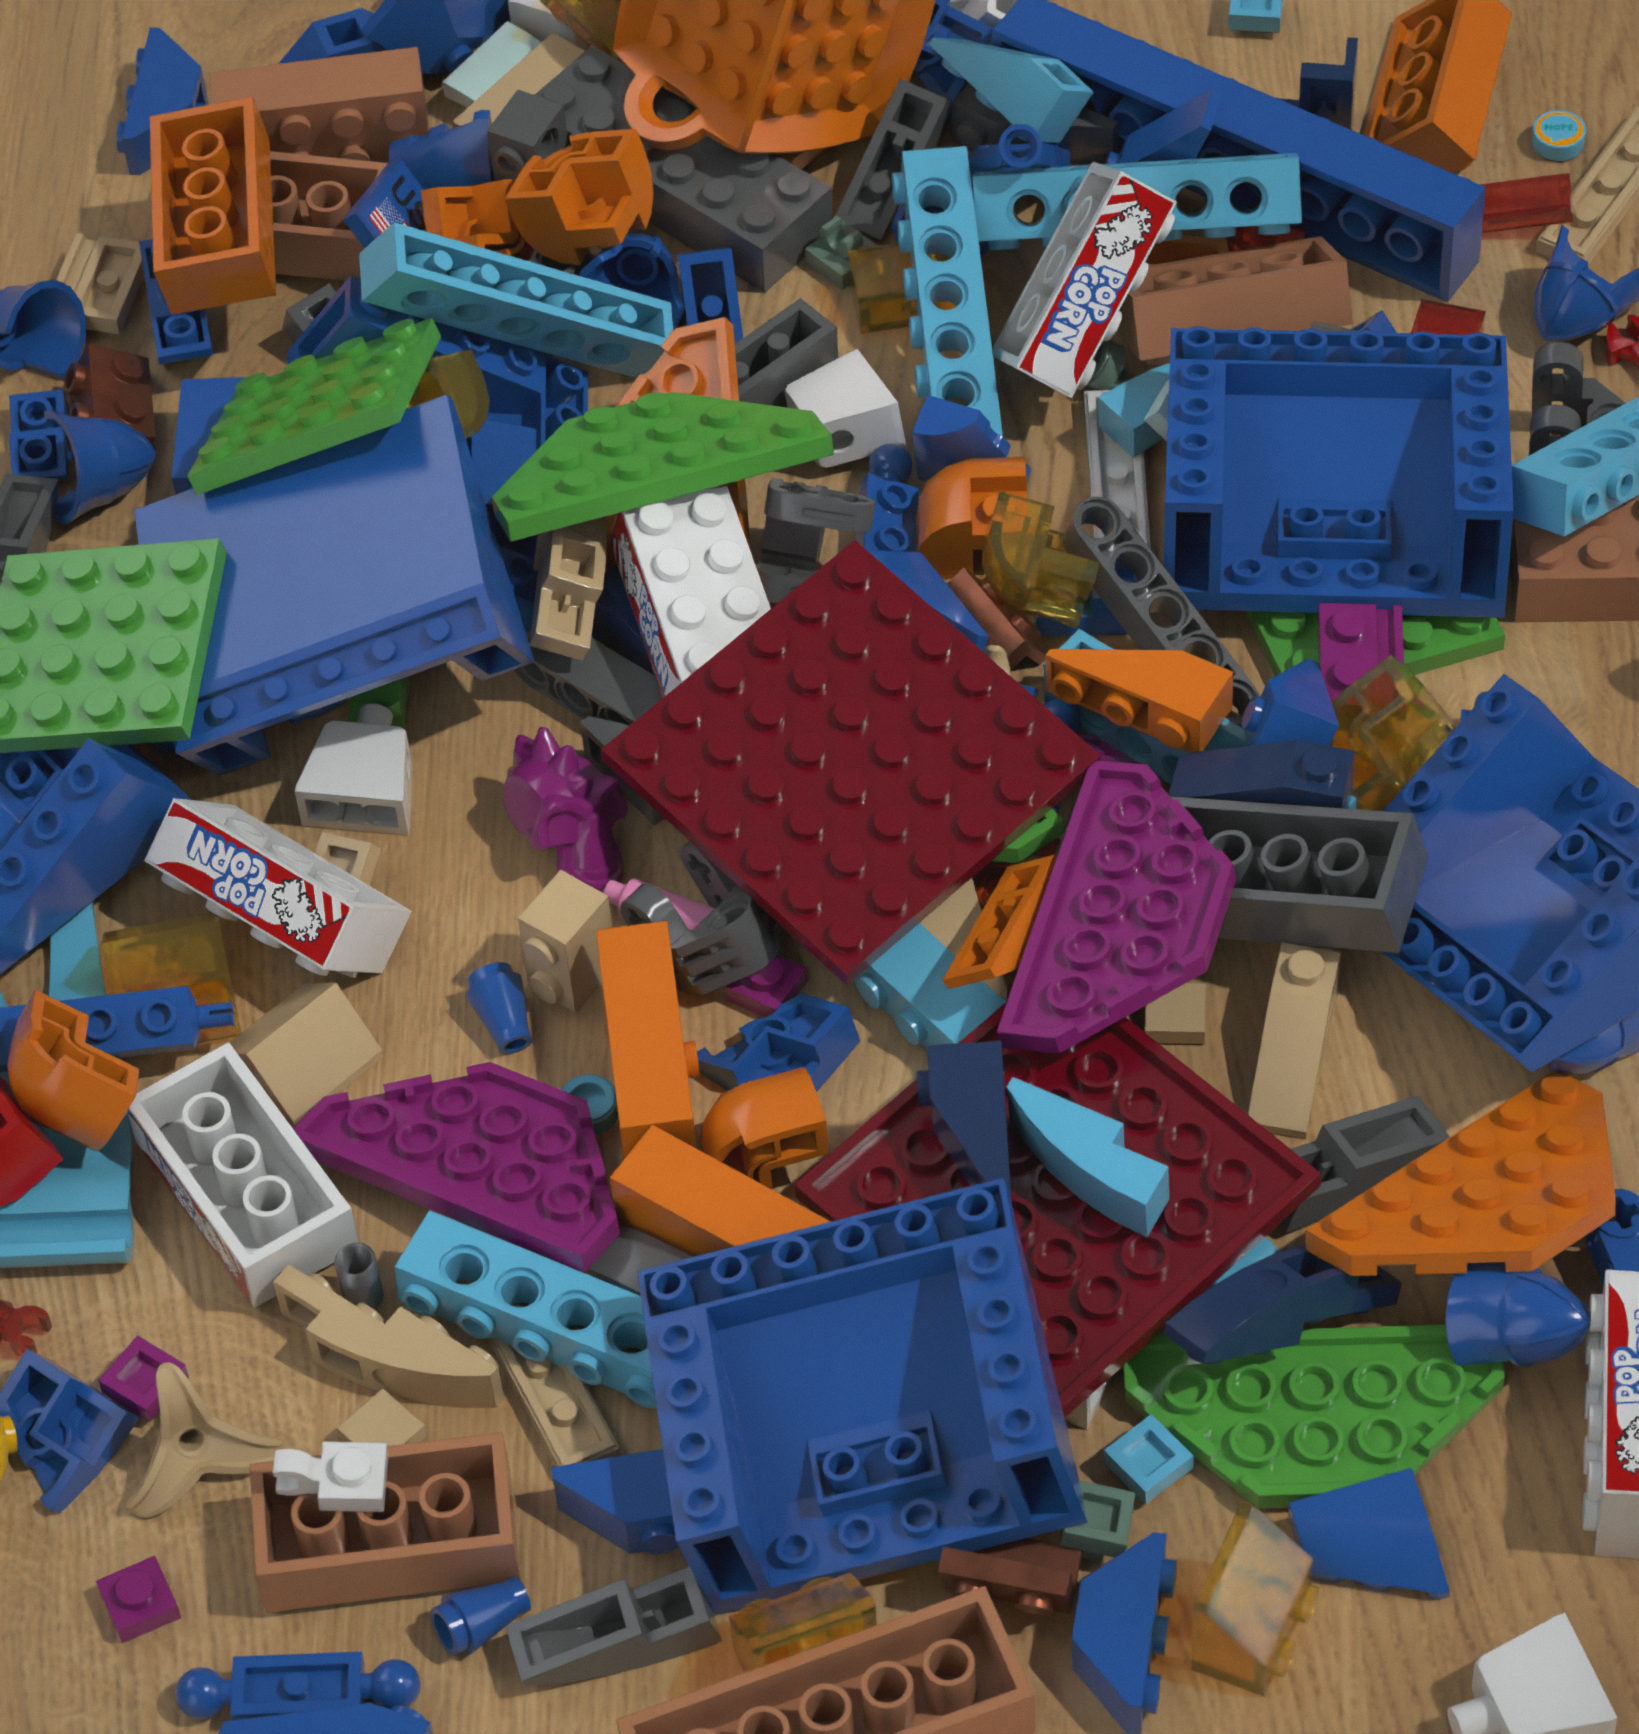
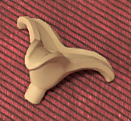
[126,1362,282,1518]

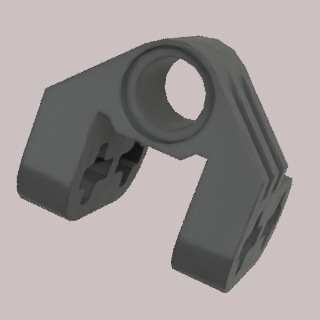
[1529,342,1625,456]
[756,478,876,603]
[620,841,782,995]

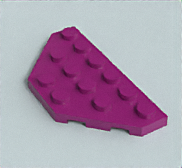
[997,760,1236,1054]
[293,1062,620,1273]

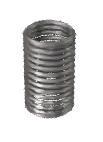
[334,1243,384,1309]

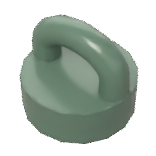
[1085,339,1131,391]

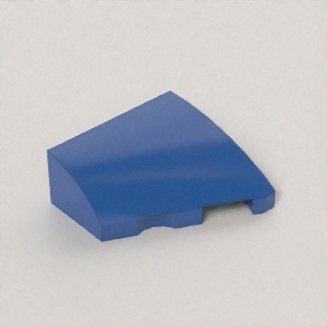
[1288,1468,1450,1600]

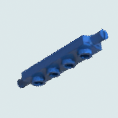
[0,986,236,1072]

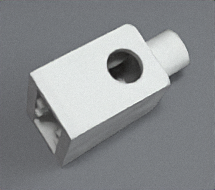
[784,349,906,468]
[295,704,412,835]
[1447,1613,1617,1734]

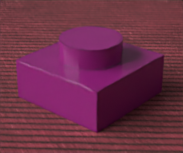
[726,954,808,1018]
[98,1335,189,1422]
[96,1555,181,1644]

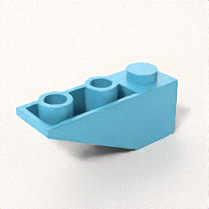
[929,38,1093,143]

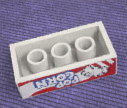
[992,161,1177,398]
[609,486,771,697]
[144,798,412,978]
[127,1042,359,1308]
[1582,1270,1639,1559]

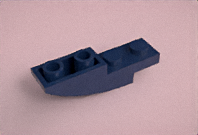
[1164,1244,1402,1364]

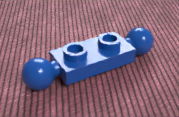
[856,443,919,552]
[175,1651,421,1720]

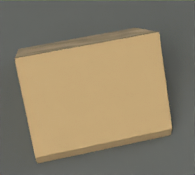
[229,982,384,1127]

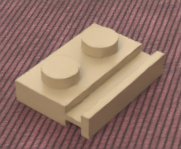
[56,233,144,334]

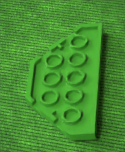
[492,392,834,542]
[1123,1324,1504,1508]

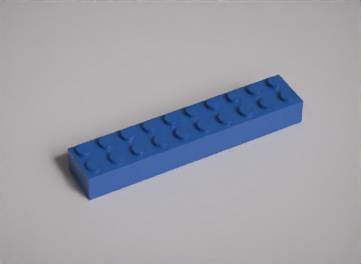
[992,0,1486,302]

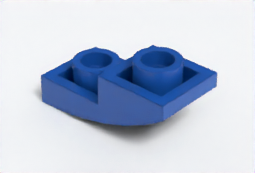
[9,389,69,481]

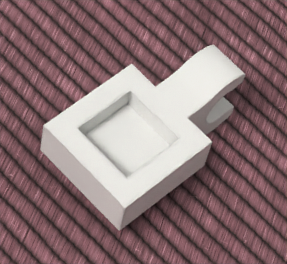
[273,1442,388,1512]

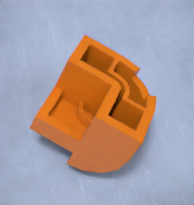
[505,128,653,265]
[421,179,535,261]
[916,457,1029,579]
[7,990,139,1151]
[700,1067,829,1190]

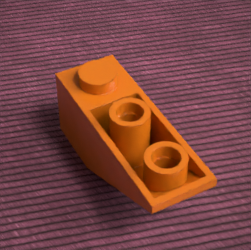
[1045,649,1233,753]

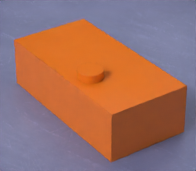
[150,96,276,315]
[596,921,700,1159]
[610,1125,831,1257]

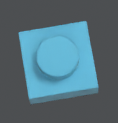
[1228,0,1284,33]
[1104,1414,1194,1505]

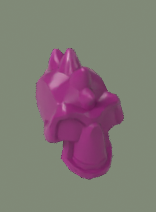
[503,727,628,892]

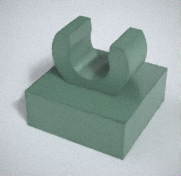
[805,216,881,290]
[1060,1480,1135,1562]

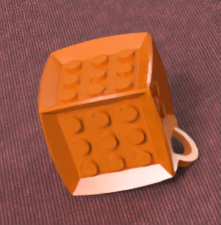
[613,0,935,154]

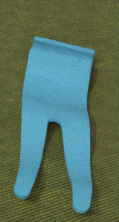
[0,901,134,1269]

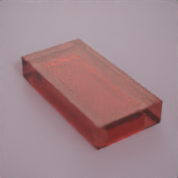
[1479,173,1573,233]

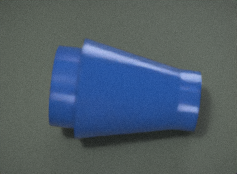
[466,962,533,1055]
[430,1576,531,1655]

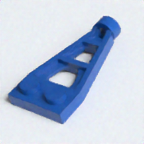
[968,124,1071,173]

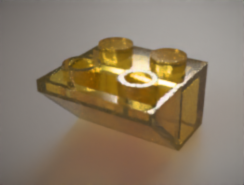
[101,912,242,1058]

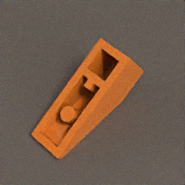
[942,855,1057,989]

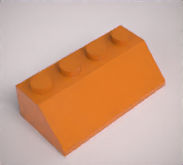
[1363,0,1512,172]

